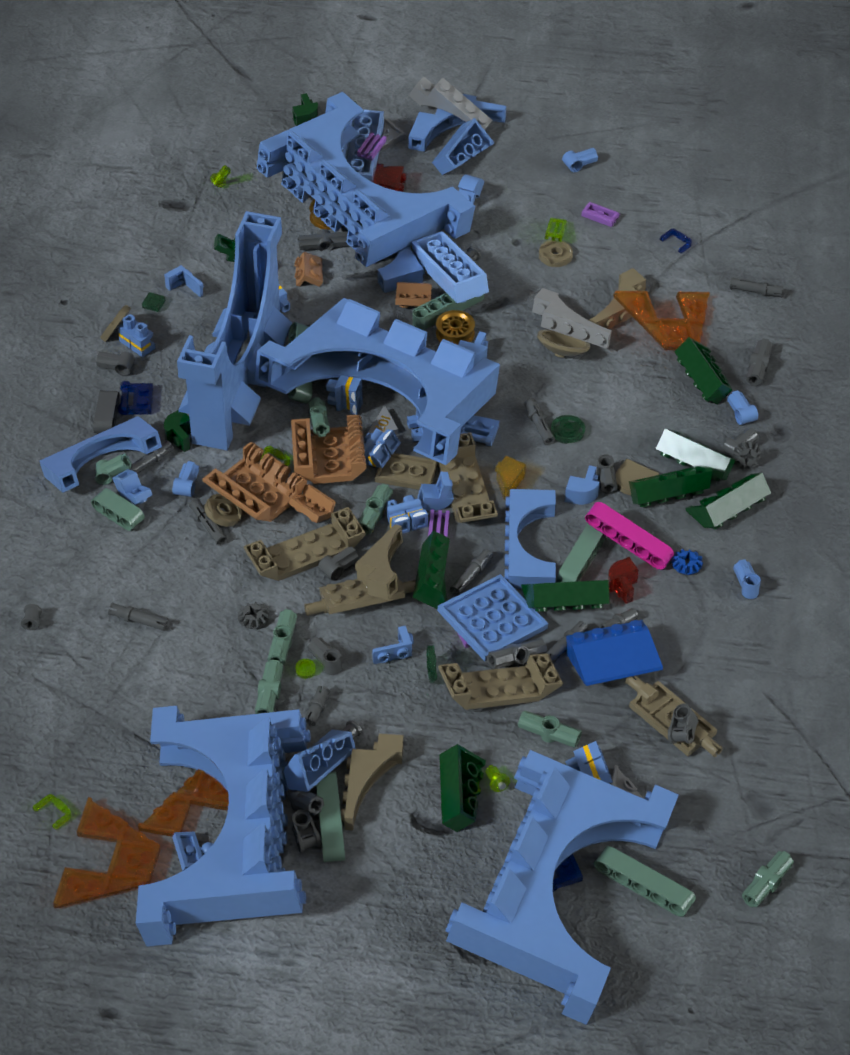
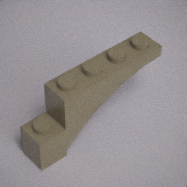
[589,268,646,329]
[355,524,403,600]
[341,733,403,831]

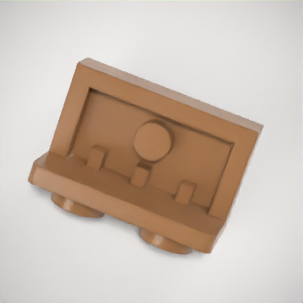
[294,251,323,287]
[395,282,432,308]
[289,484,336,523]

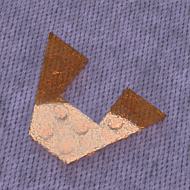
[613,291,710,350]
[138,769,229,837]
[53,797,160,908]

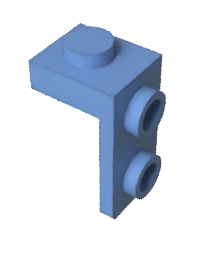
[164,265,204,297]
[372,625,414,664]

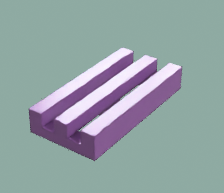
[357,132,386,161]
[581,202,620,227]
[428,510,450,537]

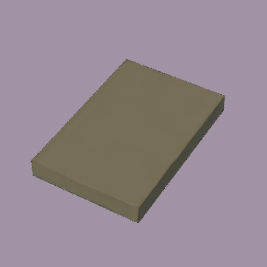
[375,453,438,490]

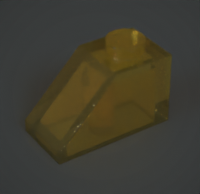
[495,456,526,500]

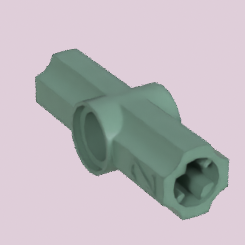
[309,397,330,437]
[358,483,393,535]
[268,609,297,665]
[255,660,283,714]
[518,711,582,748]
[742,851,794,907]

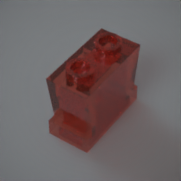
[373,163,407,192]

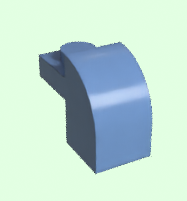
[458,174,484,204]
[458,331,488,367]
[565,465,600,505]
[112,469,153,505]
[417,471,454,511]

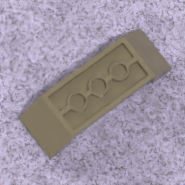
[438,432,498,523]
[244,507,365,581]
[438,653,563,710]

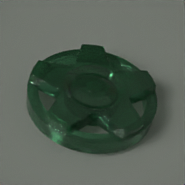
[551,415,585,444]
[426,645,437,683]

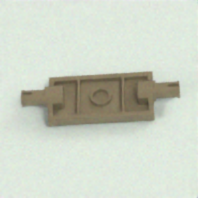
[304,571,416,616]
[625,676,723,757]

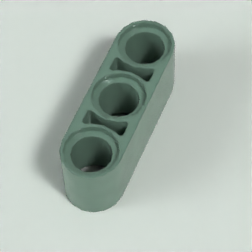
[91,488,145,531]

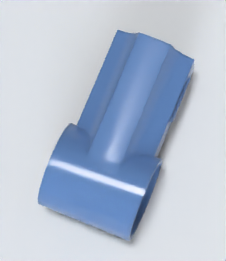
[562,148,598,173]
[727,390,758,425]
[172,461,199,497]
[733,559,761,599]

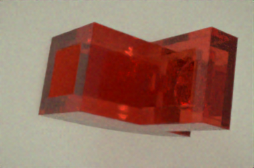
[608,557,639,604]

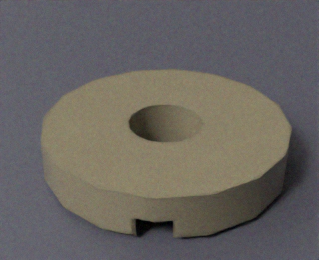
[539,240,573,267]
[204,494,242,527]

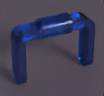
[660,229,692,254]

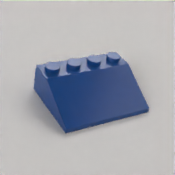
[566,620,663,686]

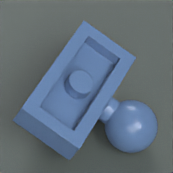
[172,831,213,871]

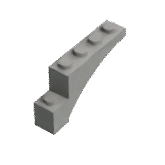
[408,77,493,130]
[532,288,612,349]

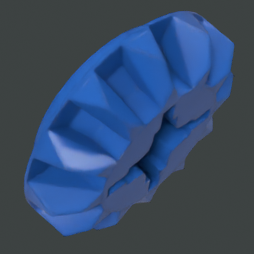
[672,549,703,575]

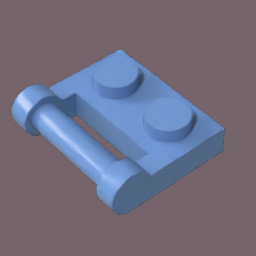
[460,415,500,447]

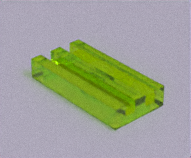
[545,218,567,242]

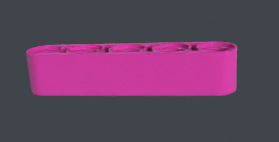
[585,502,674,570]

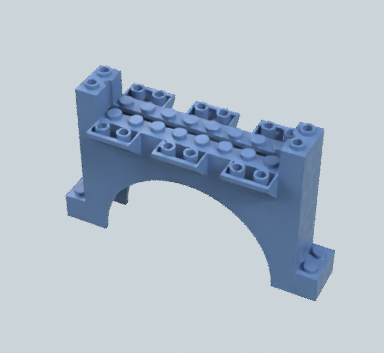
[256,92,475,267]
[177,211,292,451]
[255,298,500,465]
[136,706,311,947]
[445,750,678,1025]

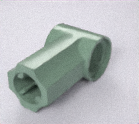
[95,453,131,485]

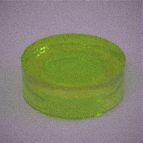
[295,659,316,679]

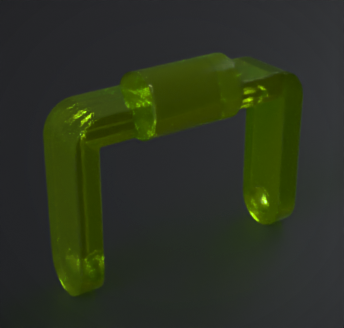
[260,446,290,466]
[33,794,71,830]

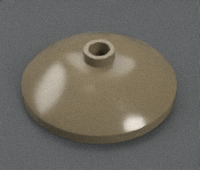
[537,329,590,358]

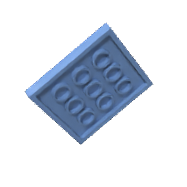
[437,574,548,661]

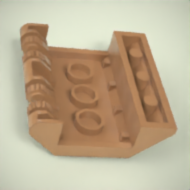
[291,415,366,484]
[202,442,307,522]

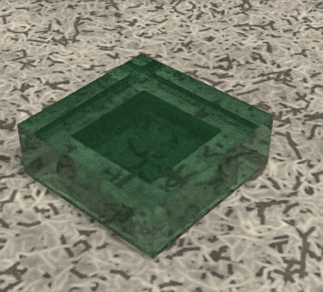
[142,292,166,312]

